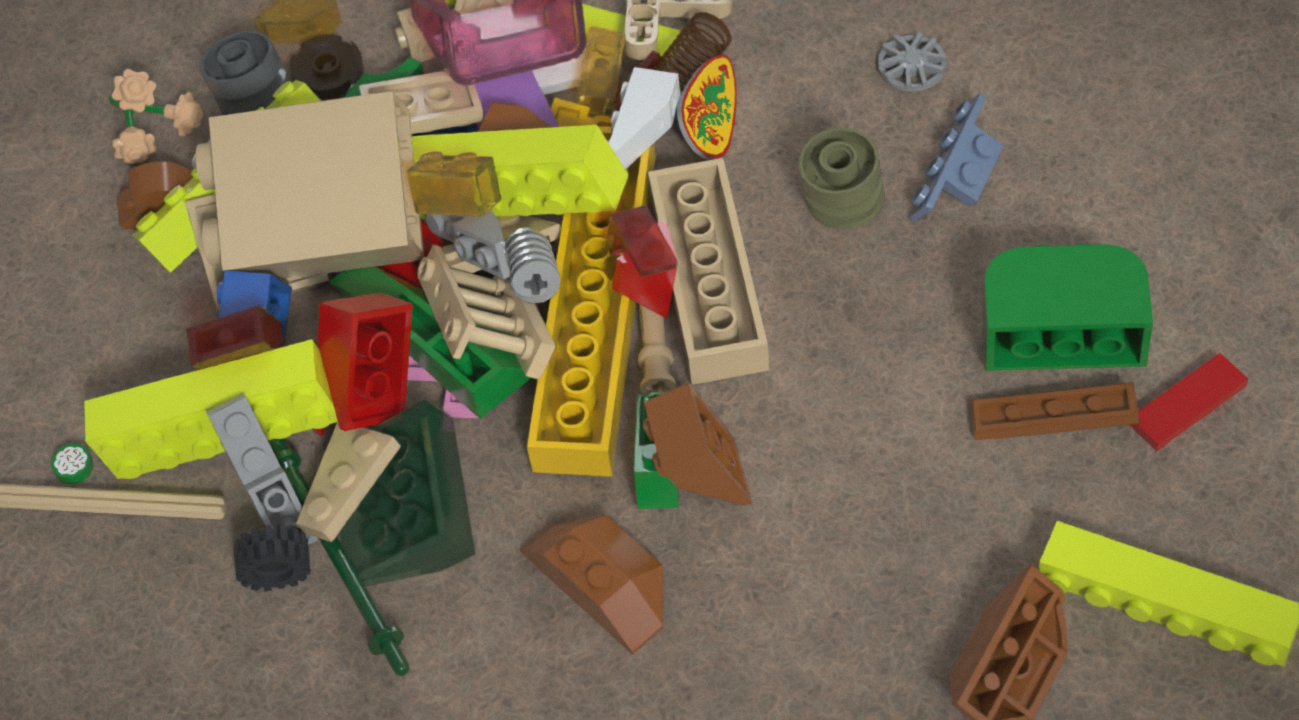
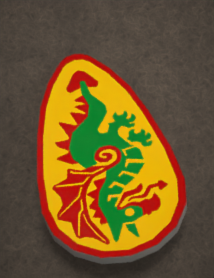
[677,54,737,160]

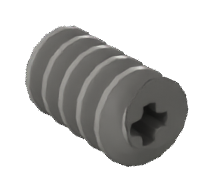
[504,227,561,303]

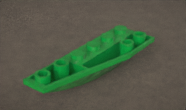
[330,266,532,419]

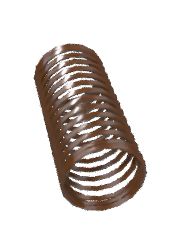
[651,12,732,115]

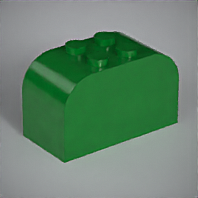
[983,243,1153,371]

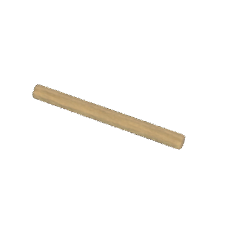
[0,484,227,519]

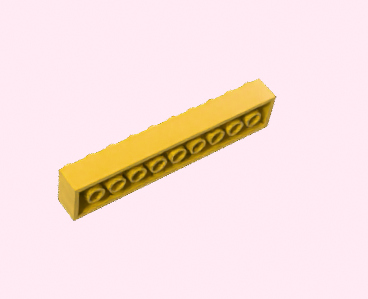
[527,127,656,477]

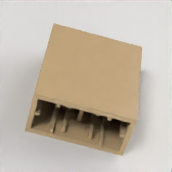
[195,91,424,280]

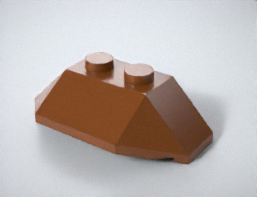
[520,515,663,655]
[949,565,1068,720]

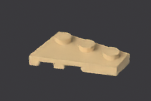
[296,422,401,542]

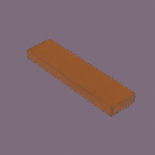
[971,382,1139,440]

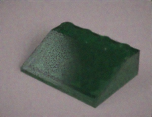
[340,400,476,587]

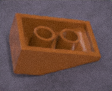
[643,383,753,506]

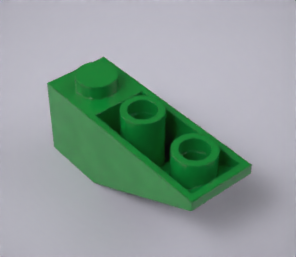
[634,392,679,509]

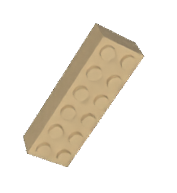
[648,158,770,385]

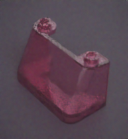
[410,0,586,85]

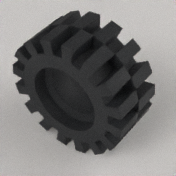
[233,525,311,592]

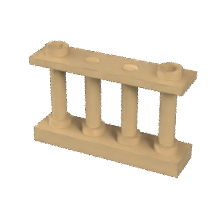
[417,245,556,380]

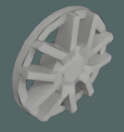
[878,32,947,92]

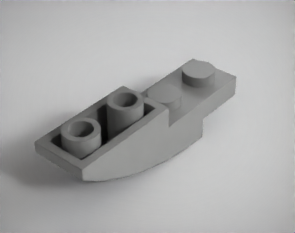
[424,193,511,280]
[206,393,318,545]

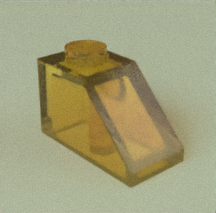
[254,0,342,44]

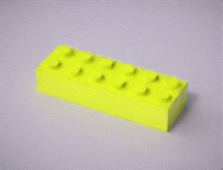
[412,125,628,220]
[84,339,338,479]

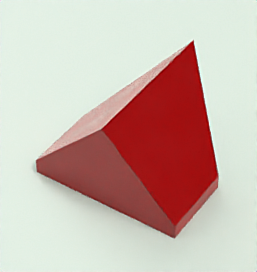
[612,220,678,319]

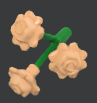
[109,69,203,164]

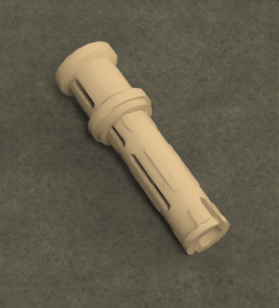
[638,304,676,394]

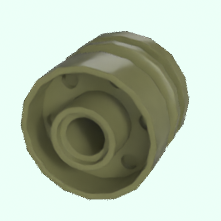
[798,127,885,230]

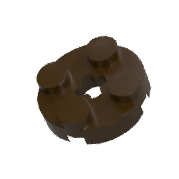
[290,34,364,99]

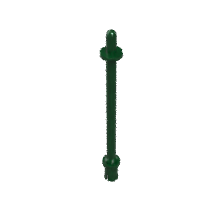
[268,438,409,676]

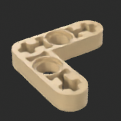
[624,0,733,60]

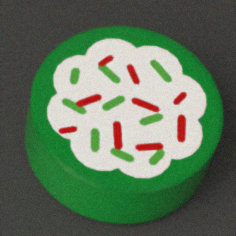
[51,444,94,484]

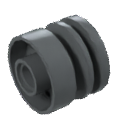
[200,30,291,115]

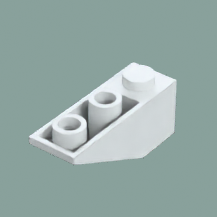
[607,67,680,169]

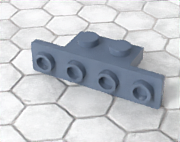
[908,93,1004,222]

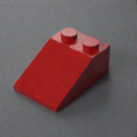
[317,293,413,431]

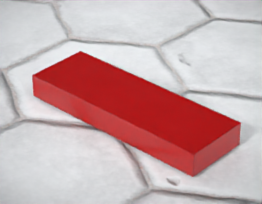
[1129,353,1249,451]

